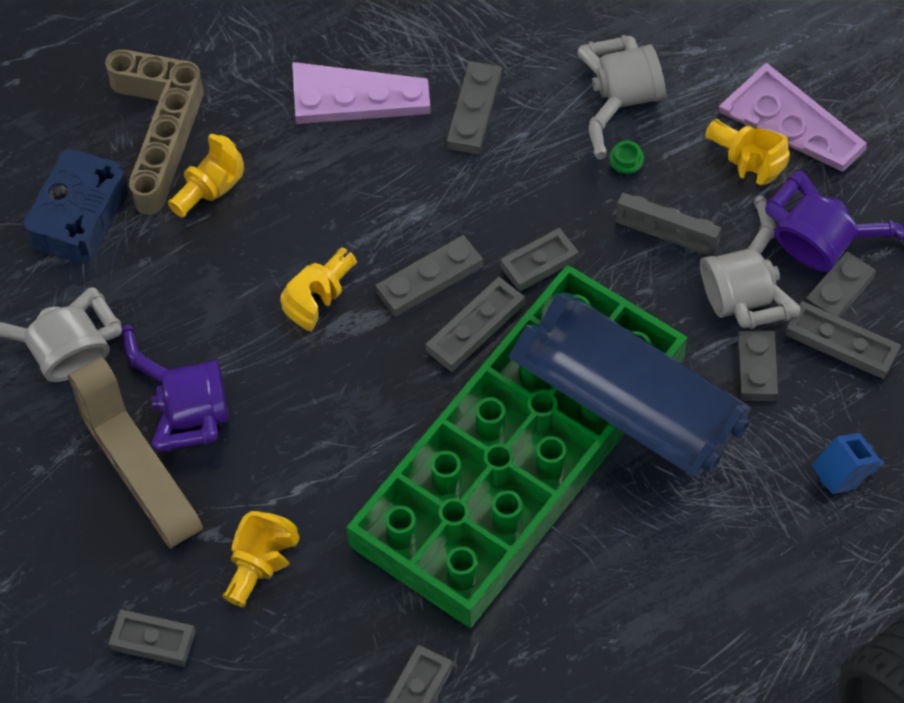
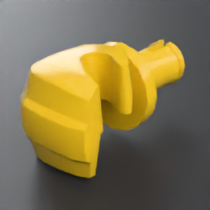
[705,119,790,185]
[167,134,244,218]
[280,248,357,332]
[222,511,300,608]

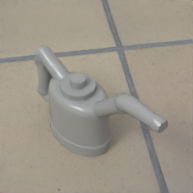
[577,35,666,159]
[700,195,801,329]
[0,287,122,382]

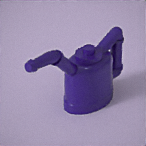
[765,171,904,272]
[121,325,228,452]

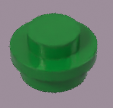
[609,141,644,174]

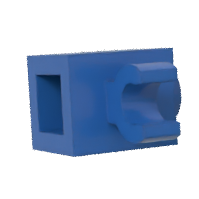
[811,433,885,494]

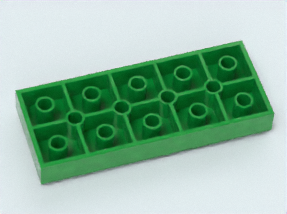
[347,264,687,629]

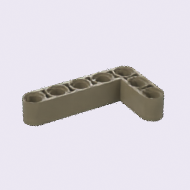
[105,50,204,215]
[68,356,203,549]

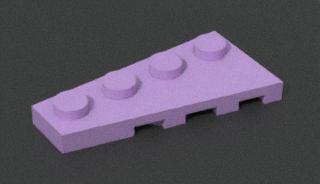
[292,62,431,124]
[719,63,867,172]

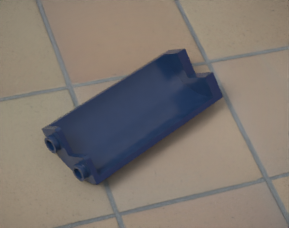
[508,293,752,477]

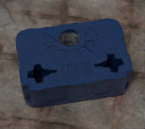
[24,149,128,264]

